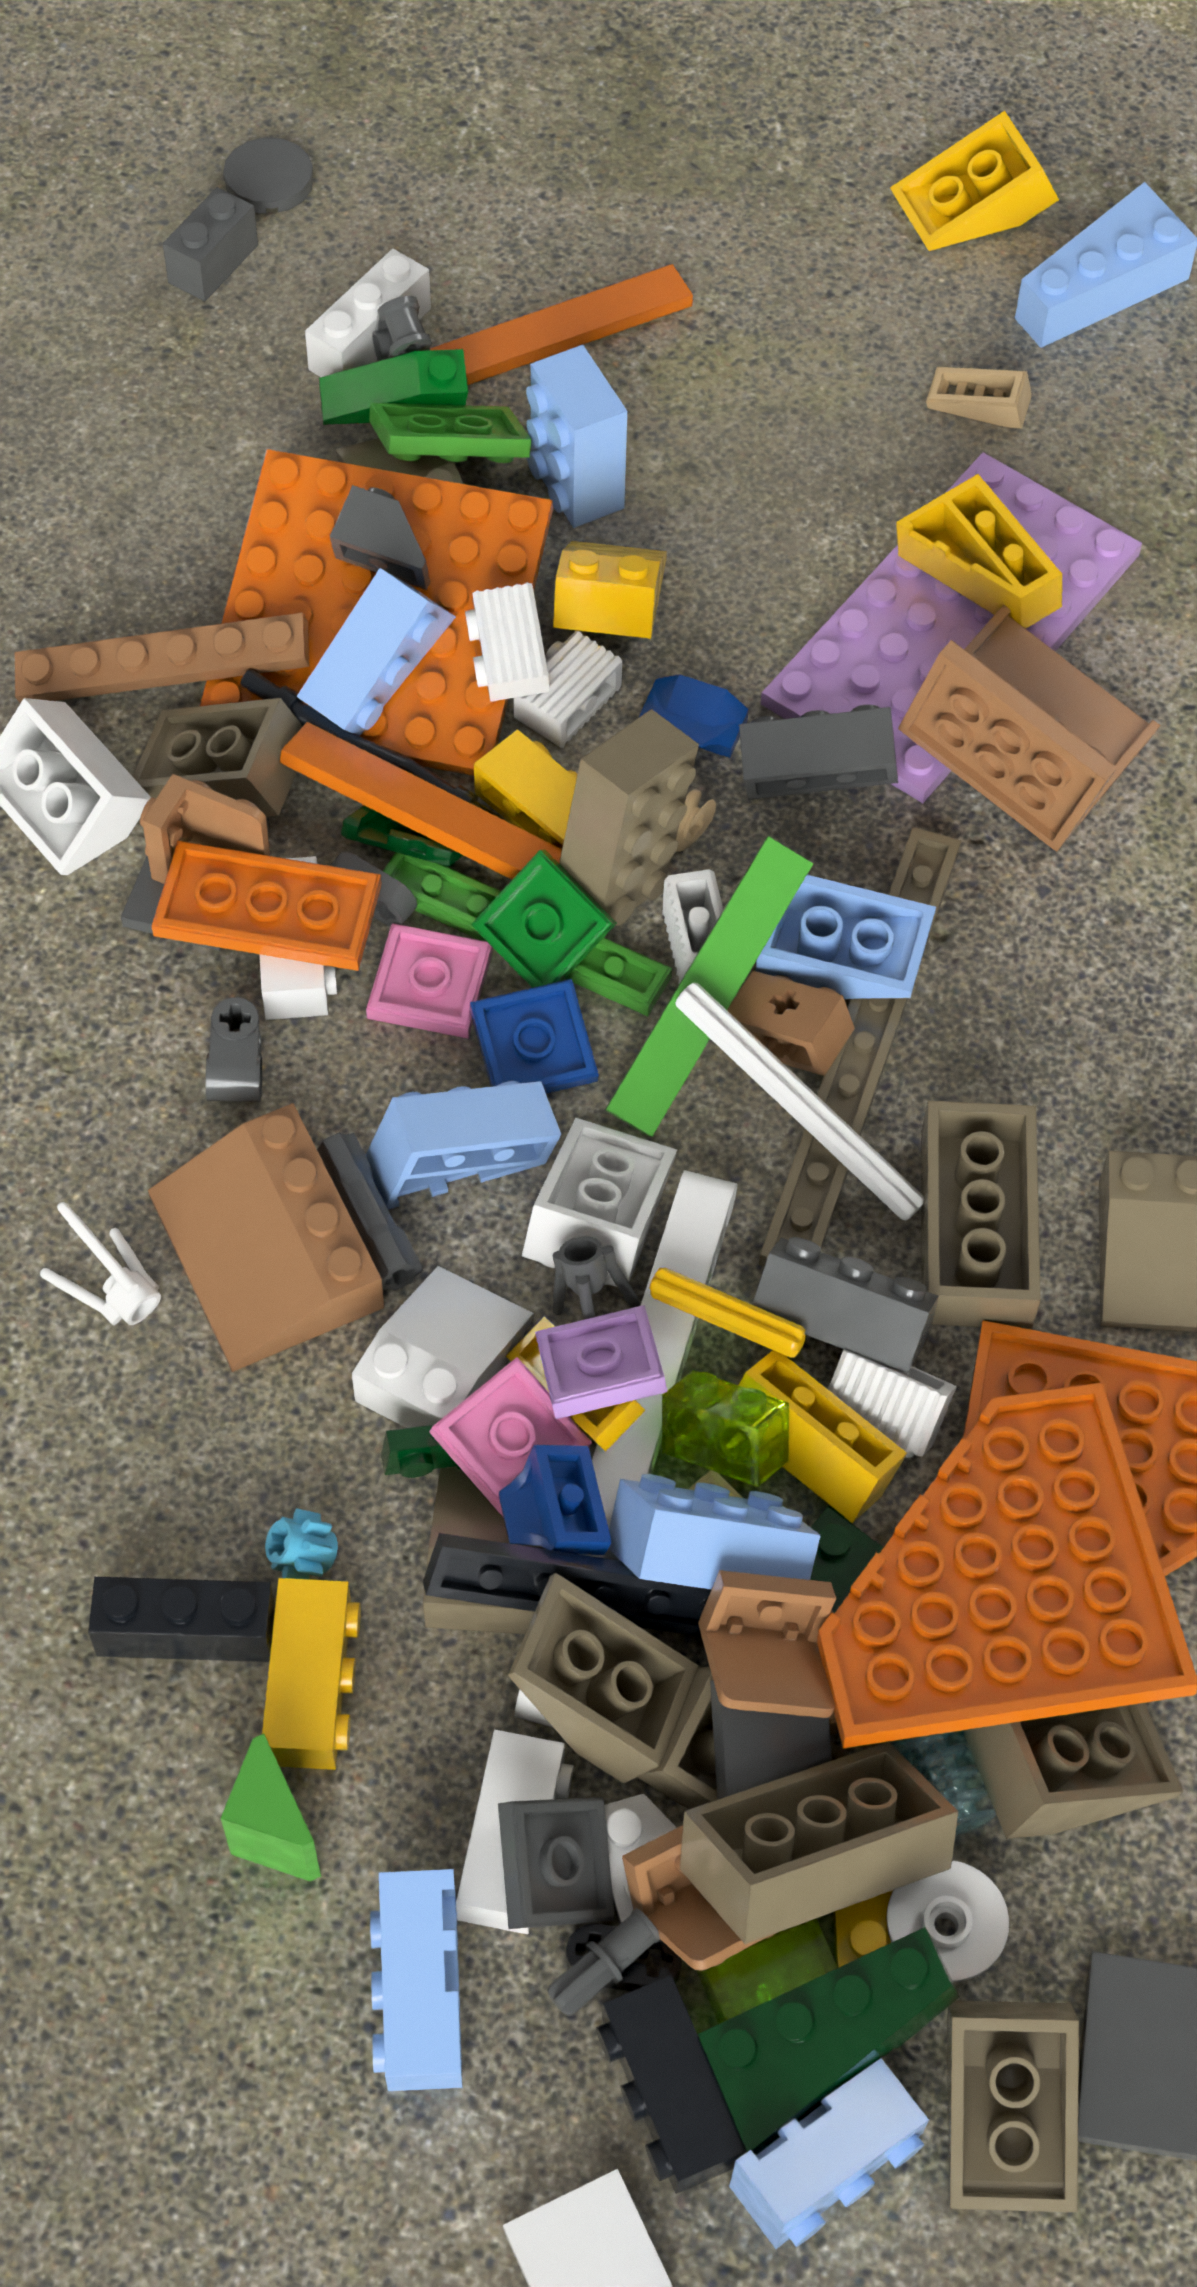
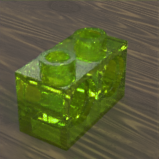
[662,1370,789,1487]

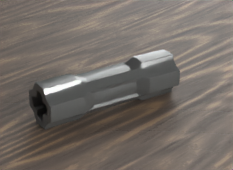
[317,1132,423,1290]

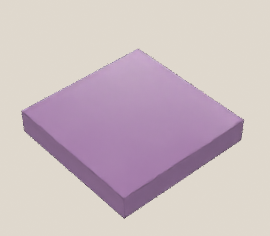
[535,1305,668,1419]

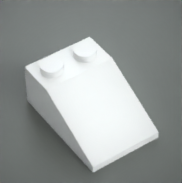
[522,1118,677,1287]
[352,1266,534,1428]

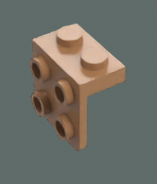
[140,774,270,884]
[698,1570,836,1718]
[622,1825,776,1971]

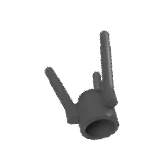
[552,1236,641,1320]

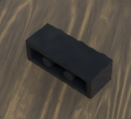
[88,1576,275,1662]
[596,1975,747,2194]

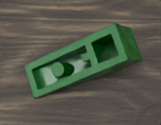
[319,349,468,425]

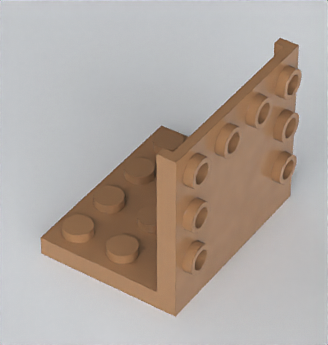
[898,605,1161,852]

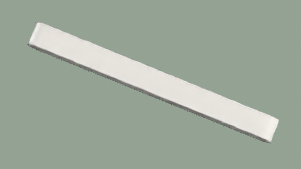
[514,1170,737,1728]

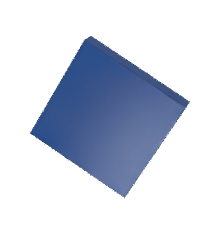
[469,979,599,1094]

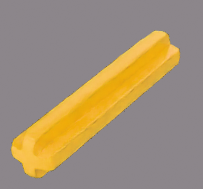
[649,1267,806,1357]

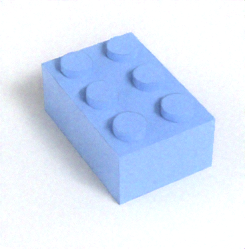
[526,344,628,528]
[608,1474,820,1590]

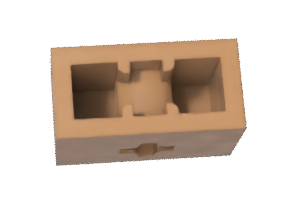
[727,971,855,1076]

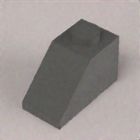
[330,485,430,590]

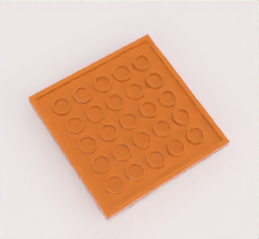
[200,449,553,776]

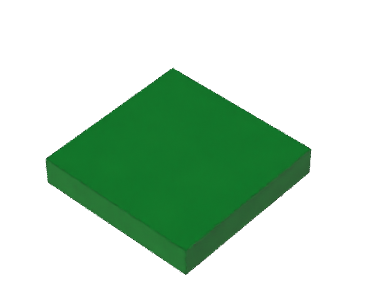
[471,850,617,988]

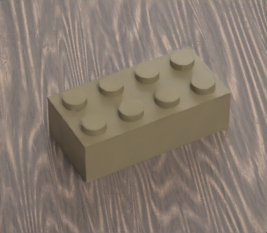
[559,709,699,926]
[921,1101,1041,1330]
[680,1742,958,1944]

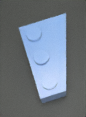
[297,568,456,736]
[366,1081,561,1210]
[370,1869,462,2091]
[729,2058,929,2249]

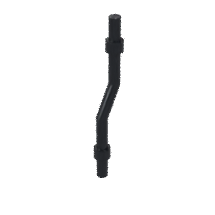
[240,669,508,822]

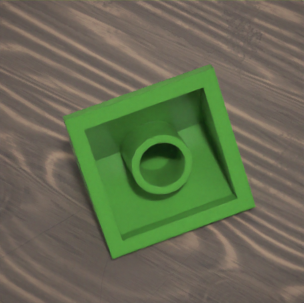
[220,1733,321,1881]

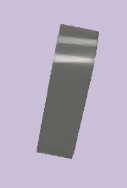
[329,852,417,927]

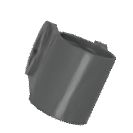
[372,296,432,361]
[206,997,262,1102]

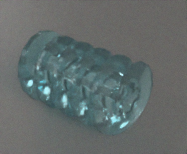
[889,1731,997,1835]

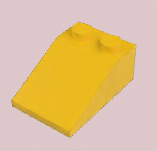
[890,110,1059,251]
[553,541,667,639]

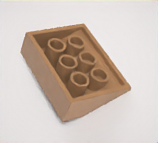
[148,1103,384,1372]

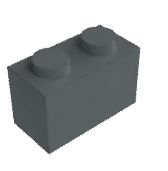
[163,187,258,301]

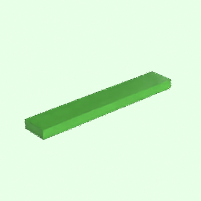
[605,836,814,1137]
[383,852,672,1017]

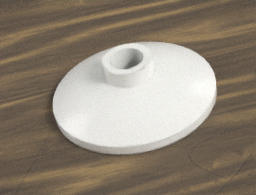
[886,1861,1009,1982]

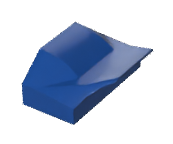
[639,674,749,758]
[499,1445,612,1555]

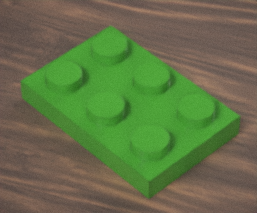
[369,403,532,463]

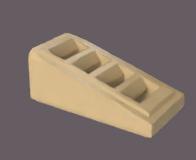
[926,367,1031,429]

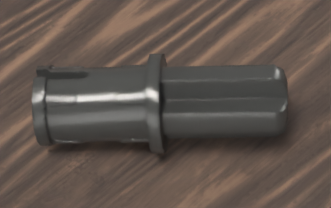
[547,1908,660,2016]

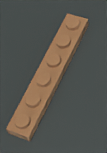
[15,613,310,704]

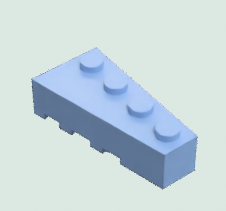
[1015,182,1197,348]

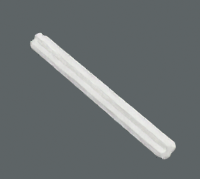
[675,982,924,1221]

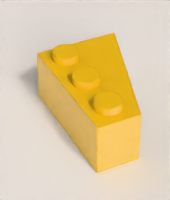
[896,474,1062,629]

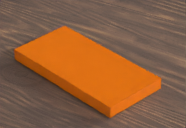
[151,841,382,971]

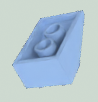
[755,875,936,999]

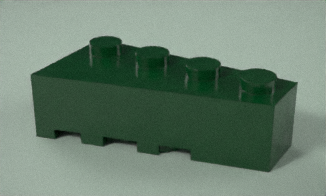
[698,1927,960,2156]

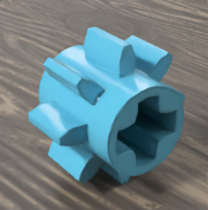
[265,1508,338,1579]

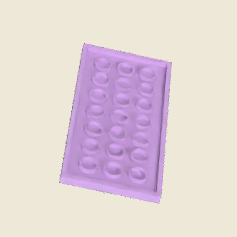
[761,452,1142,804]

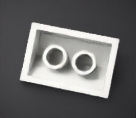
[0,698,151,875]

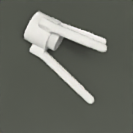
[40,1202,161,1325]

